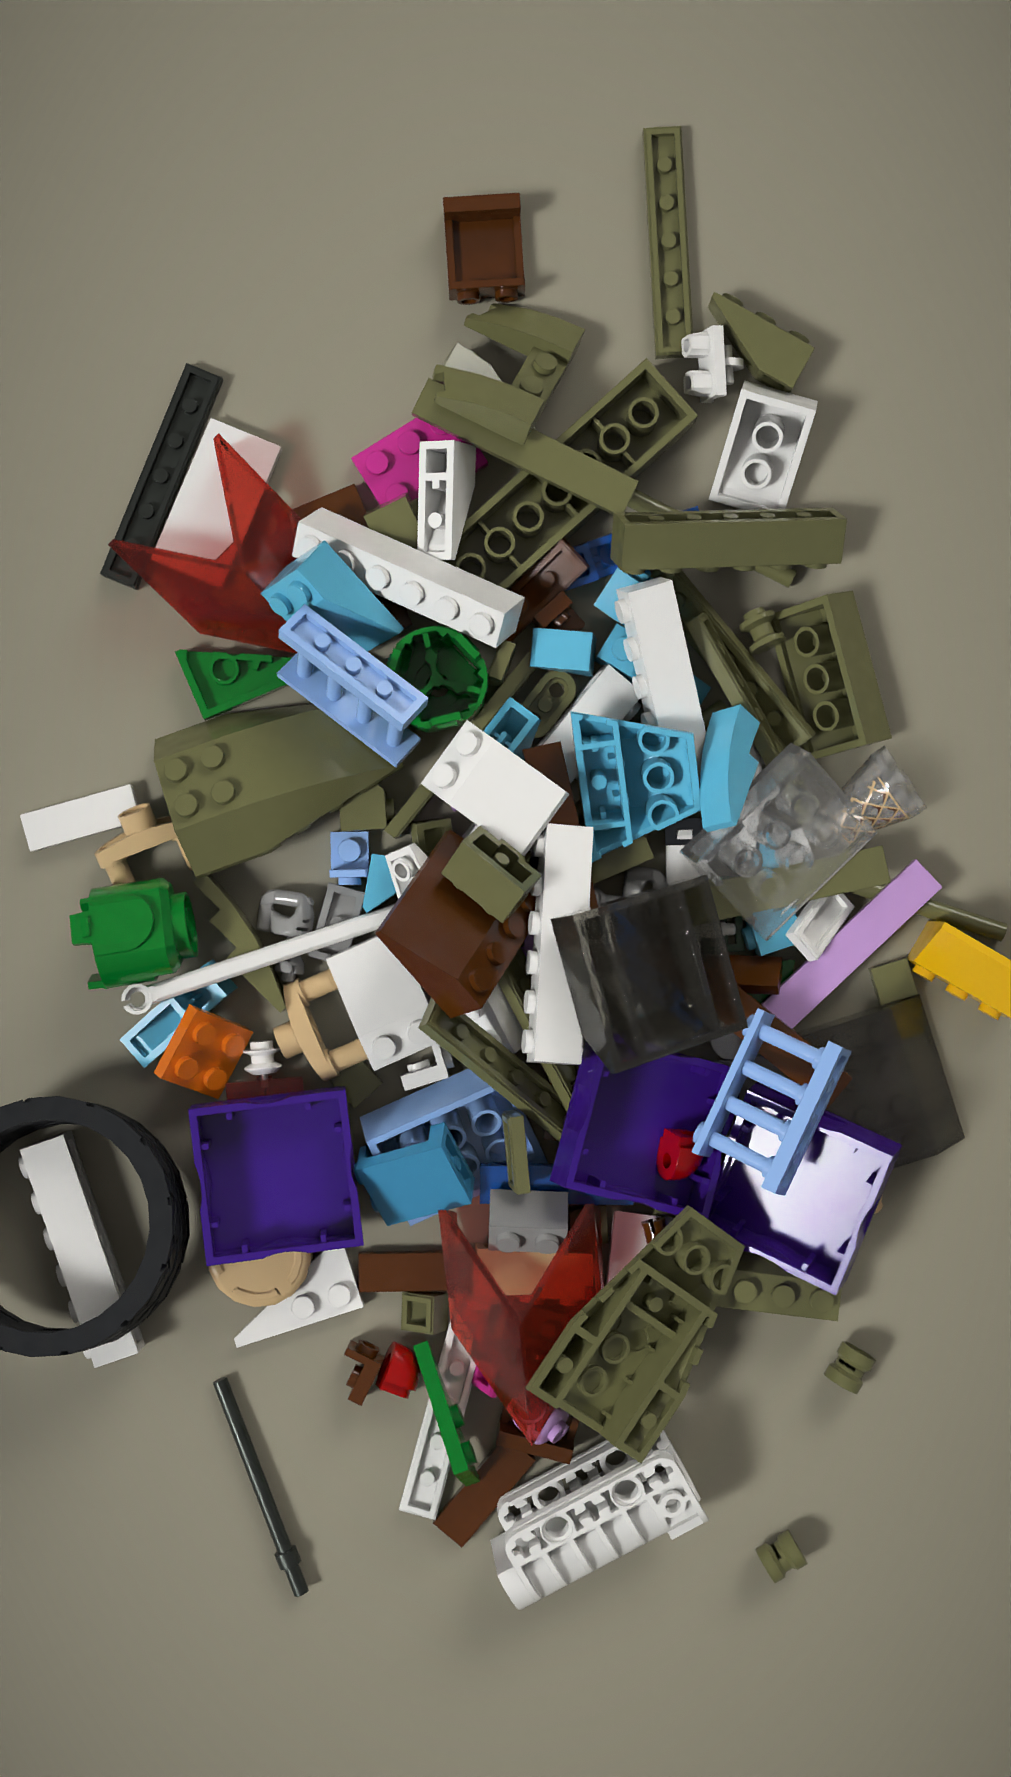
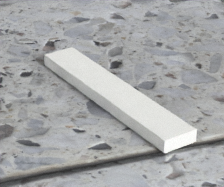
[399,1290,495,1520]

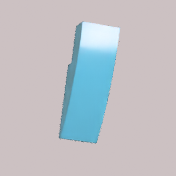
[700,704,760,832]
[119,959,238,1068]

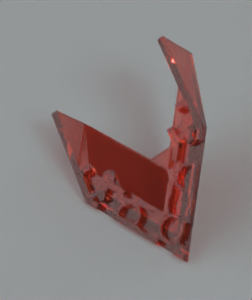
[108,433,302,654]
[438,1204,604,1446]

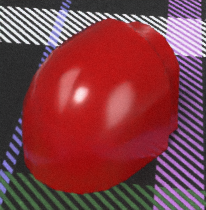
[656,1128,703,1180]
[375,1341,421,1399]

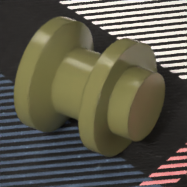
[739,607,786,655]

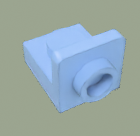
[329,831,370,885]

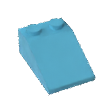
[260,540,404,652]

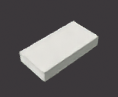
[785,893,855,962]

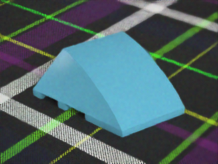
[570,711,701,862]

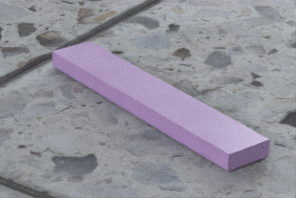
[761,859,942,1029]

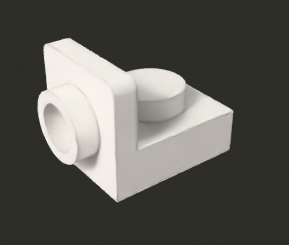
[401,1044,455,1091]

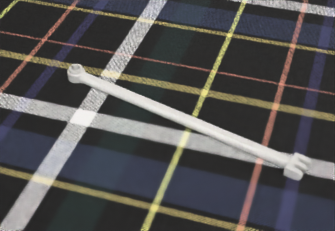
[121,849,538,1015]

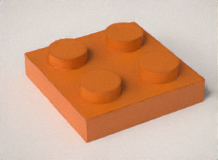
[153,1004,254,1099]

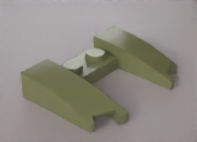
[432,303,585,446]

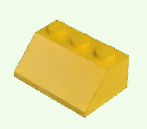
[907,921,1011,1020]

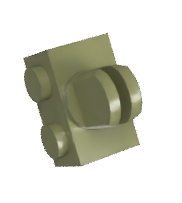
[441,825,542,923]

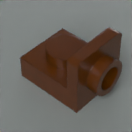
[533,591,585,631]
[344,1340,384,1406]

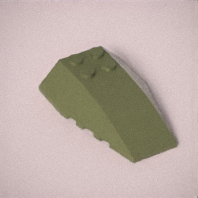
[154,704,404,879]
[525,1205,745,1463]

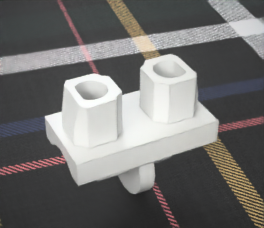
[681,325,744,403]

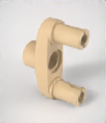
[94,803,192,885]
[273,969,368,1082]

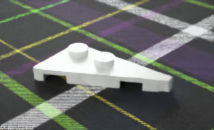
[234,1248,364,1348]

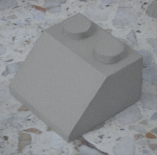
[488,1189,568,1254]

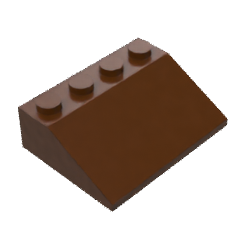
[375,830,536,1019]

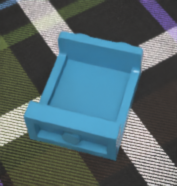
[354,1122,475,1226]

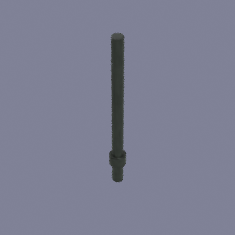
[213,1377,309,1597]

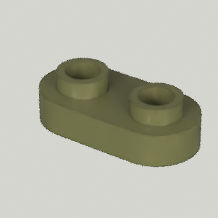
[521,671,576,739]

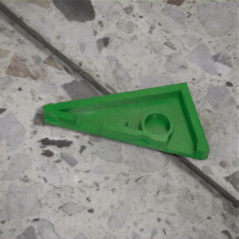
[175,649,291,721]
[413,1341,480,1487]

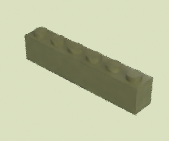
[610,507,847,575]

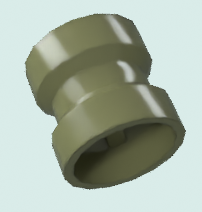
[824,1341,876,1394]
[755,1530,808,1583]

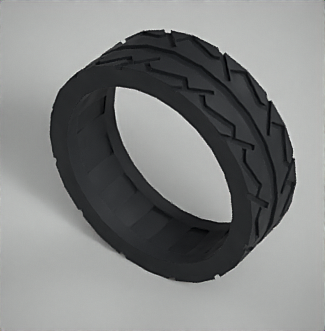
[0,1096,190,1357]

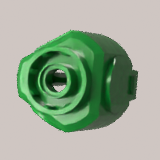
[386,626,488,733]
[69,878,198,990]

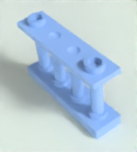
[277,604,428,768]
[691,1008,852,1196]

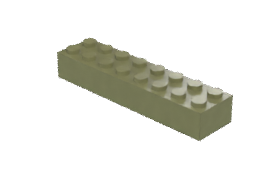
[442,358,698,590]

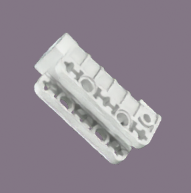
[490,1430,709,1610]

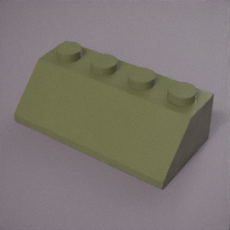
[771,591,892,762]
[716,1251,842,1321]

